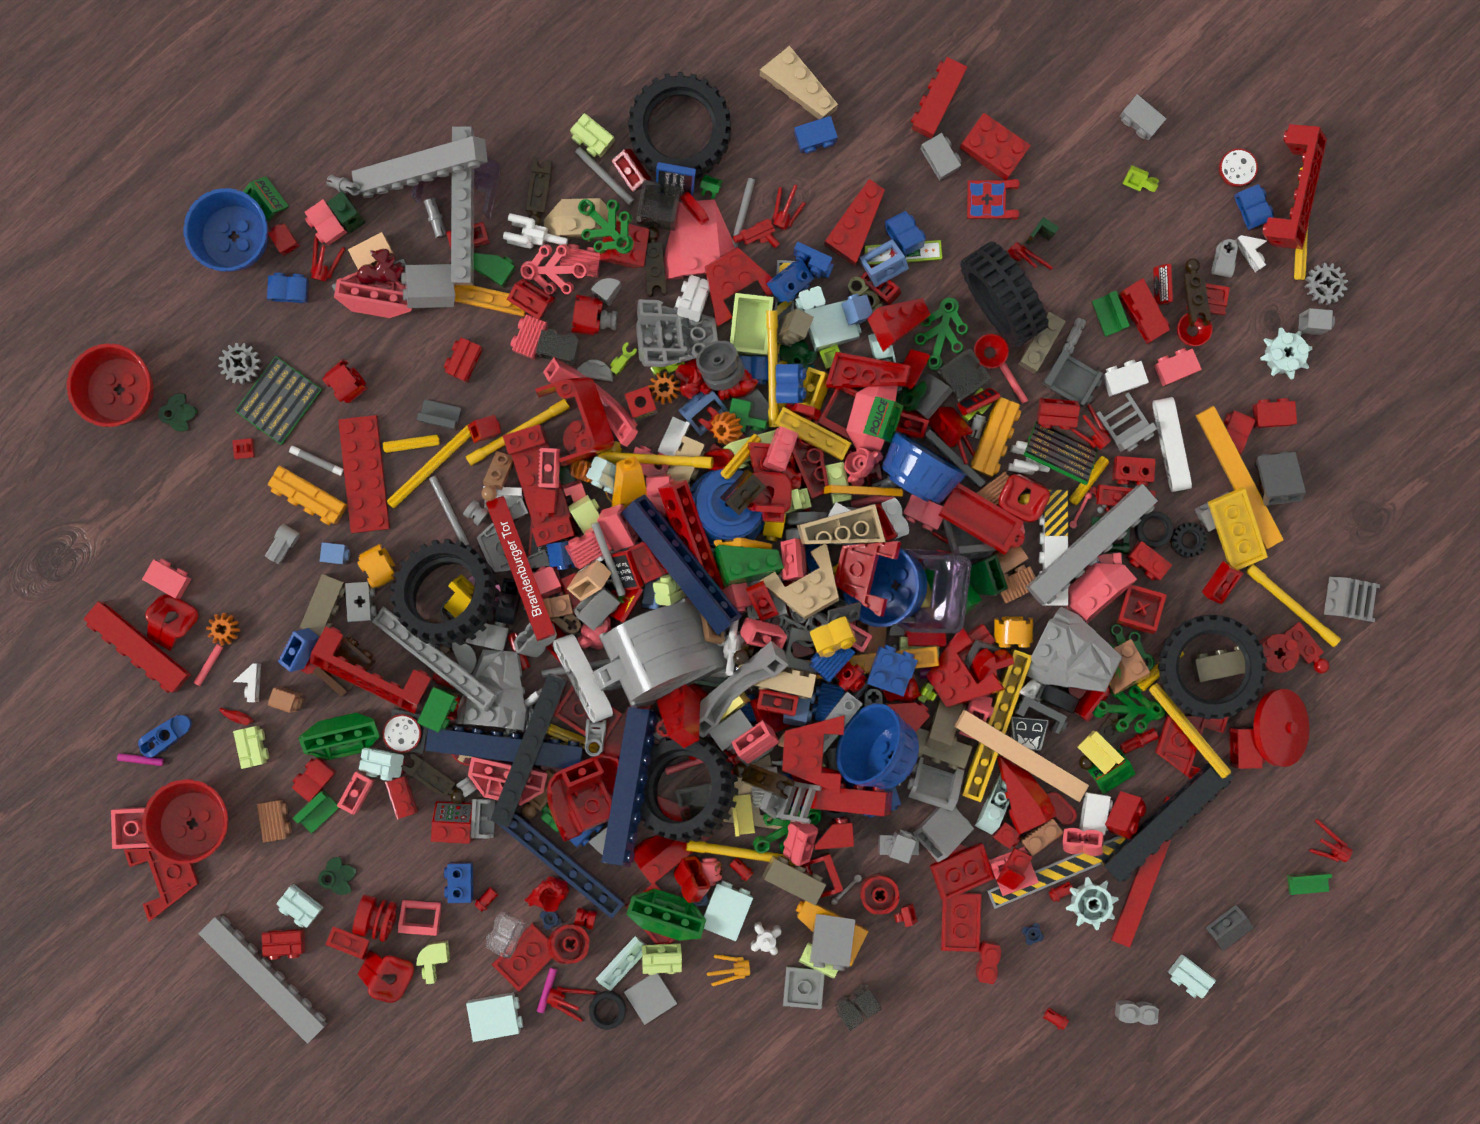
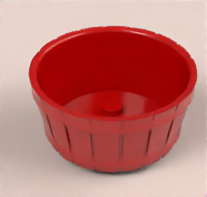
[67,343,154,427]
[142,779,229,865]

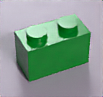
[417,687,458,733]

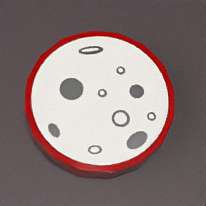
[1219,149,1258,187]
[383,714,422,753]

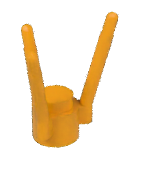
[707,954,750,986]

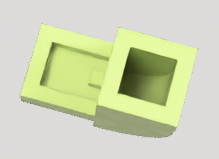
[785,488,812,514]
[416,940,450,984]

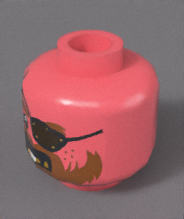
[700,857,722,886]

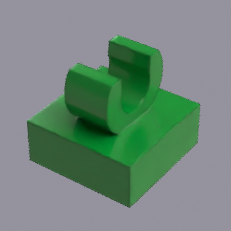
[700,175,723,199]

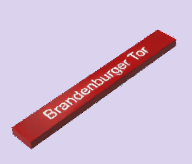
[486,496,556,642]

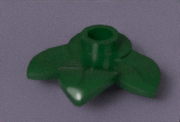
[779,339,817,368]
[895,381,927,412]
[158,393,198,432]
[318,857,357,895]

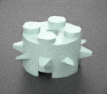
[1260,328,1312,379]
[1066,877,1119,930]

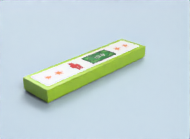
[864,240,942,266]

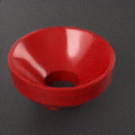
[1177,313,1213,347]
[974,334,1009,369]

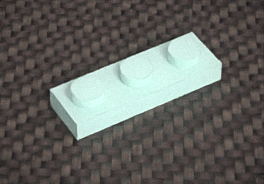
[596,936,647,991]

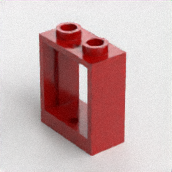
[818,387,858,442]

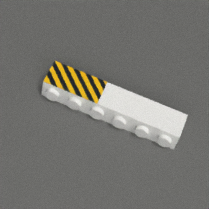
[1039,490,1068,606]

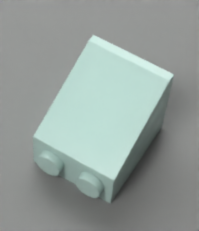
[804,300,862,352]

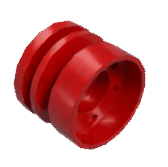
[352,894,397,942]

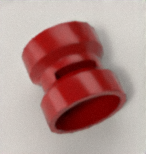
[574,907,597,930]

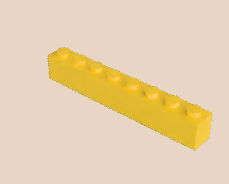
[960,649,1032,802]

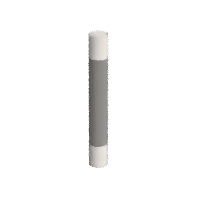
[289,445,344,476]

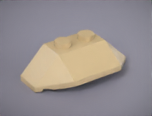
[544,198,620,239]

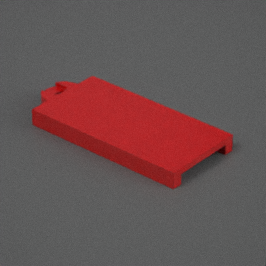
[939,483,1025,555]

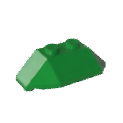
[298,713,380,760]
[626,889,706,941]

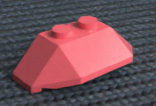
[334,272,412,318]
[846,386,898,452]
[1067,563,1138,624]
[468,757,548,806]

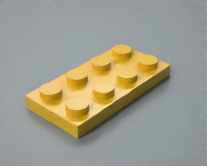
[1207,487,1268,570]

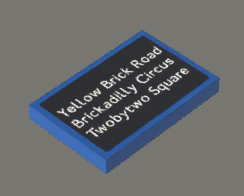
[655,162,696,196]

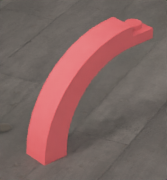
[543,357,638,447]

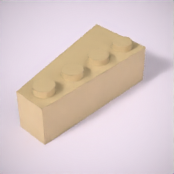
[760,46,838,119]
[666,435,706,489]
[797,504,885,544]
[738,664,817,699]

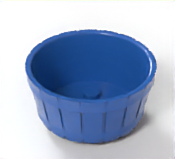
[183,188,268,272]
[882,431,967,503]
[690,469,765,549]
[843,548,927,627]
[836,704,919,789]

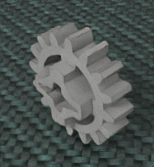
[1304,263,1348,305]
[218,343,262,385]

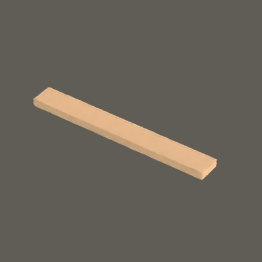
[954,710,1089,802]

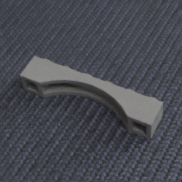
[699,641,789,738]

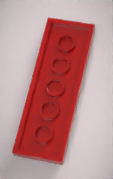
[338,415,390,534]

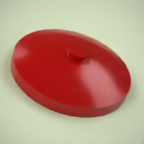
[1254,689,1309,767]

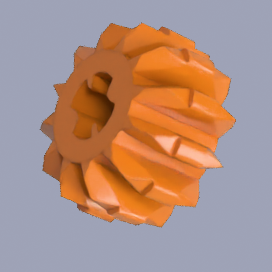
[648,372,680,405]
[710,411,743,445]
[569,460,592,483]
[206,613,240,646]

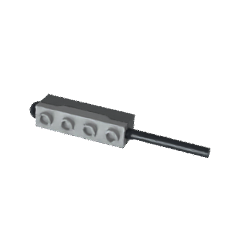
[823,643,899,753]

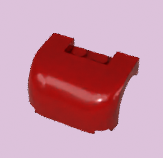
[547,754,619,842]

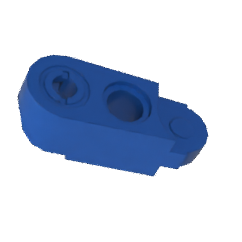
[138,715,192,757]

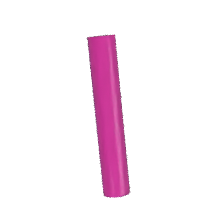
[117,753,164,766]
[537,967,557,1013]

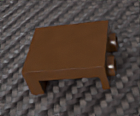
[313,636,375,697]

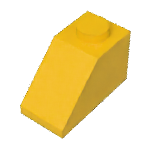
[763,514,786,542]

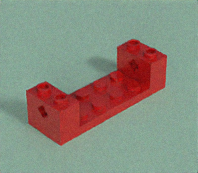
[1263,124,1327,250]
[503,424,578,547]
[310,626,431,714]

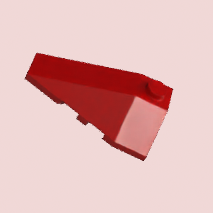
[997,755,1057,834]
[633,835,712,884]

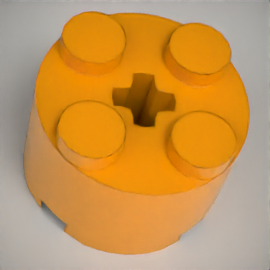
[358,543,398,588]
[994,616,1033,648]

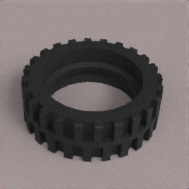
[628,72,731,179]
[960,241,1049,347]
[390,539,500,648]
[1158,615,1267,720]
[640,737,739,843]

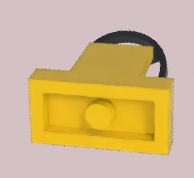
[440,574,475,622]

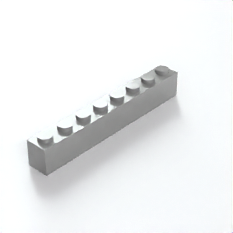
[451,127,474,285]
[352,136,488,198]
[1026,484,1158,604]
[198,915,328,1044]

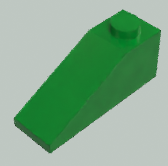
[474,253,516,288]

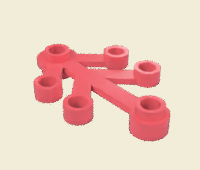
[520,244,589,295]

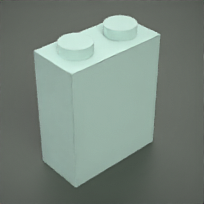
[704,880,753,941]
[466,992,523,1042]

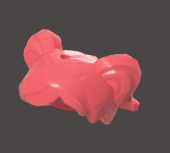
[844,447,884,486]
[578,616,612,650]

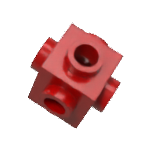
[836,661,867,693]

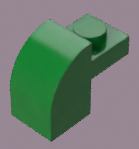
[730,398,768,432]

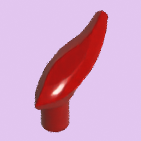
[219,707,254,725]

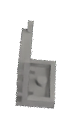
[1096,392,1157,452]
[1324,577,1380,622]
[760,782,822,824]

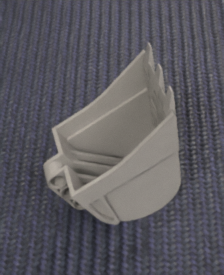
[593,597,736,708]

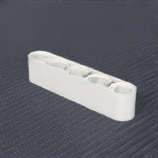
[1153,397,1192,492]
[553,634,613,723]

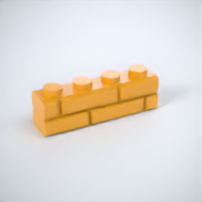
[970,397,1021,477]
[268,465,348,526]

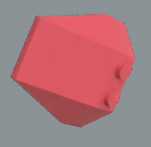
[664,199,735,280]

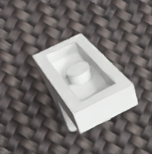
[1234,235,1267,272]
[233,663,261,702]

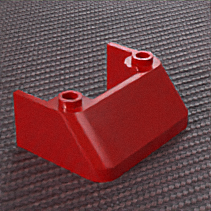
[535,377,615,467]

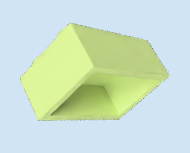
[730,293,774,357]

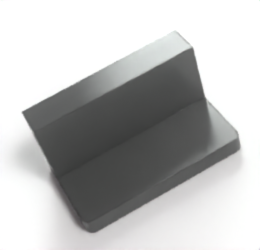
[417,400,461,430]
[1206,905,1253,951]

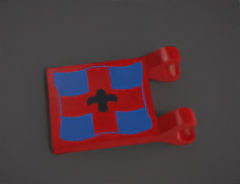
[967,179,1020,220]

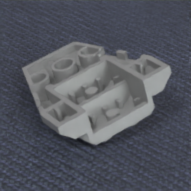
[636,299,718,367]
[1027,607,1122,692]
[456,649,528,731]

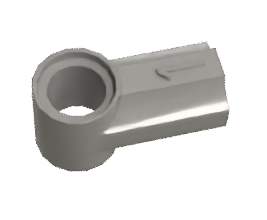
[265,523,300,565]

